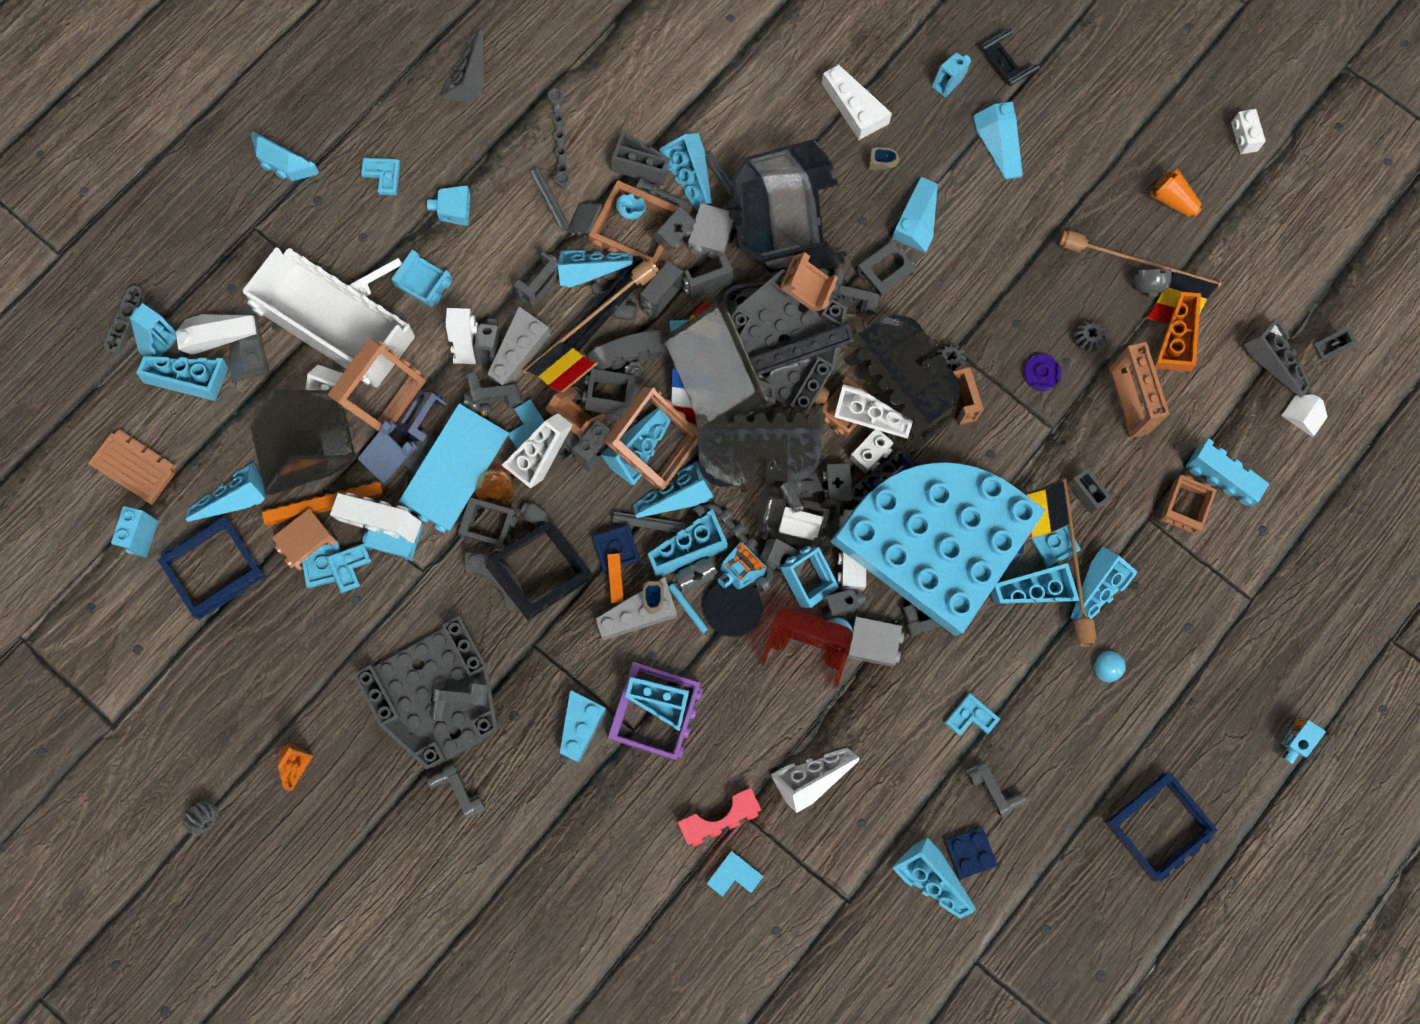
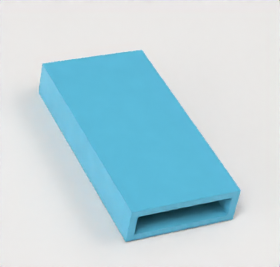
[399,404,509,533]

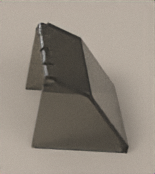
[250,390,356,495]

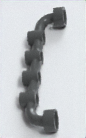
[548,88,570,188]
[692,503,774,593]

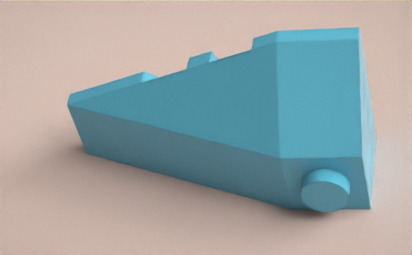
[973,102,1023,179]
[892,177,938,253]
[558,250,633,287]
[1071,547,1137,621]

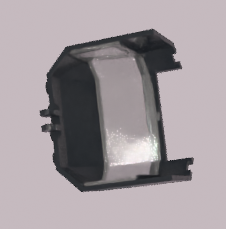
[727,139,847,273]

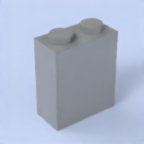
[688,203,734,259]
[847,617,904,667]

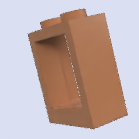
[1160,475,1217,535]

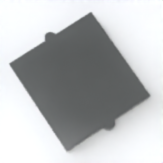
[568,202,602,235]

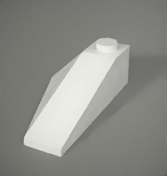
[834,384,913,439]
[771,748,859,813]

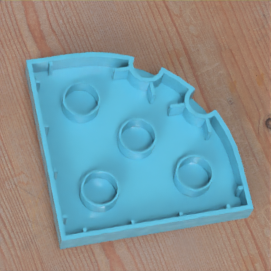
[830,463,1046,636]

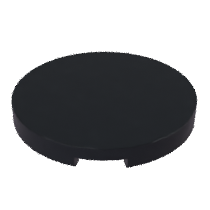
[704,583,762,637]

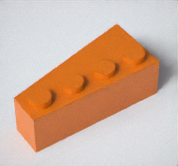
[1154,292,1201,372]

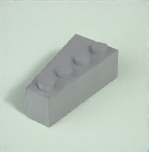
[487,306,551,386]
[596,577,677,641]

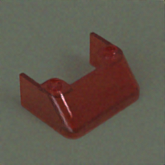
[760,608,853,689]

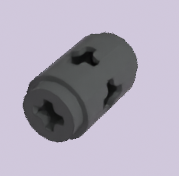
[675,557,718,592]

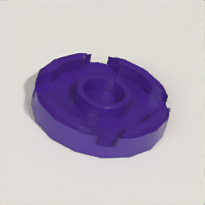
[1023,354,1062,391]

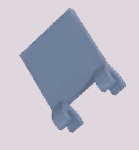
[358,420,418,485]

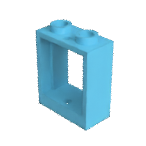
[780,546,839,608]

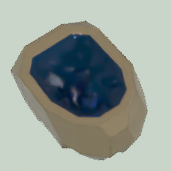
[869,147,899,170]
[643,581,664,614]

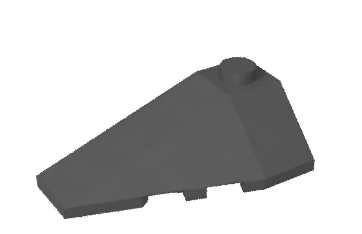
[229,305,270,383]

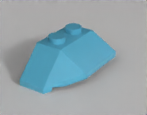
[251,131,319,181]

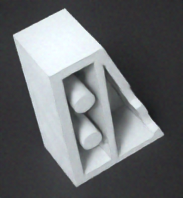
[446,308,478,364]

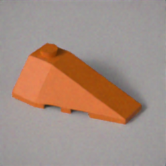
[277,743,313,791]

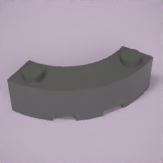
[587,329,670,372]
[465,553,526,612]

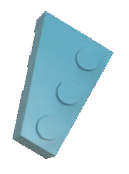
[130,303,177,357]
[625,676,689,731]
[560,690,607,763]

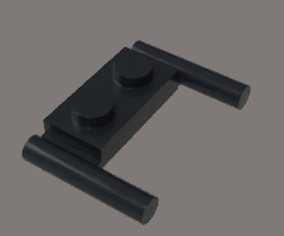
[980,28,1040,86]

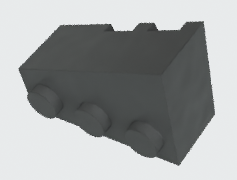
[612,130,670,186]

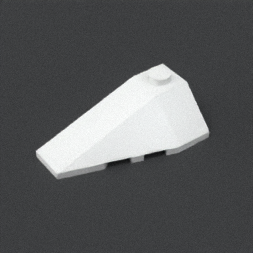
[176,314,257,355]

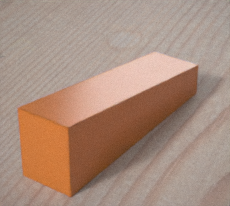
[607,553,624,604]

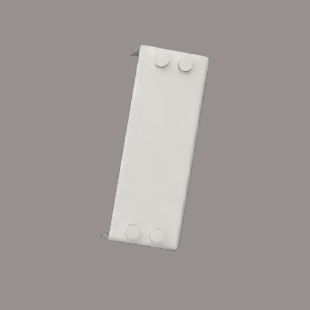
[243,247,415,387]

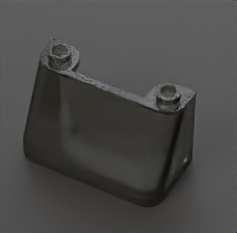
[754,485,842,556]

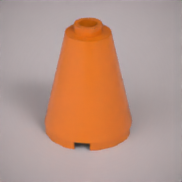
[1150,167,1202,217]

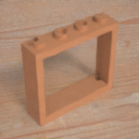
[589,180,679,268]
[328,338,426,431]
[1109,342,1170,438]
[603,387,698,490]

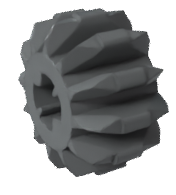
[1074,319,1107,352]
[934,342,966,373]
[183,800,220,836]

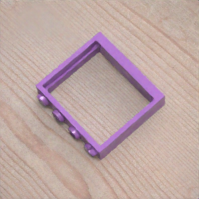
[608,662,703,761]

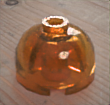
[476,469,515,504]

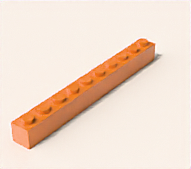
[262,481,385,526]

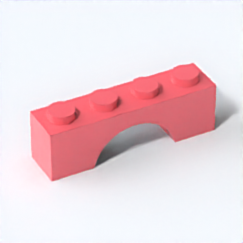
[678,788,761,847]

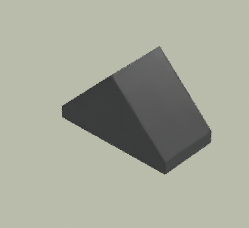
[1315,326,1358,360]

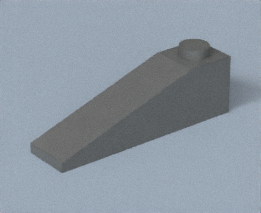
[441,30,484,103]
[1243,318,1311,397]

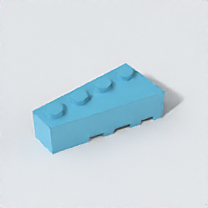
[137,357,229,401]
[1186,439,1269,507]
[648,509,728,578]

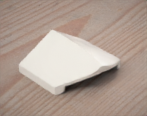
[1281,395,1327,437]

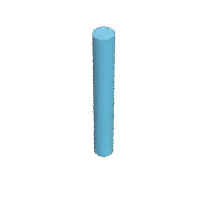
[669,583,709,634]

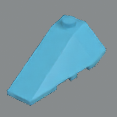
[660,133,712,210]
[601,408,671,485]
[633,461,713,518]
[186,463,266,522]
[892,837,976,919]

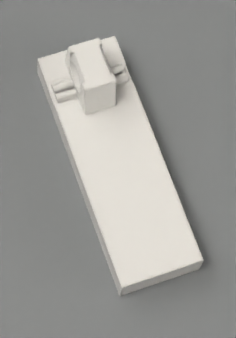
[349,258,402,297]

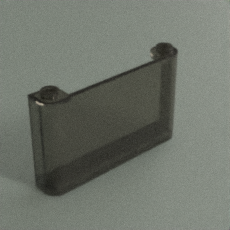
[664,301,768,435]

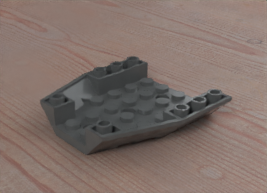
[708,269,847,415]
[353,616,498,769]

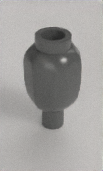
[520,503,554,526]

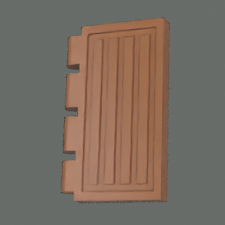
[88,429,176,505]

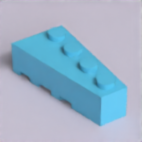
[991,563,1080,604]

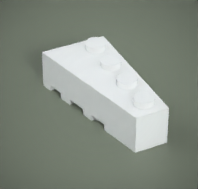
[822,65,892,140]
[502,413,572,488]
[330,493,422,544]

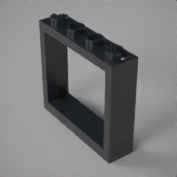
[486,520,593,621]

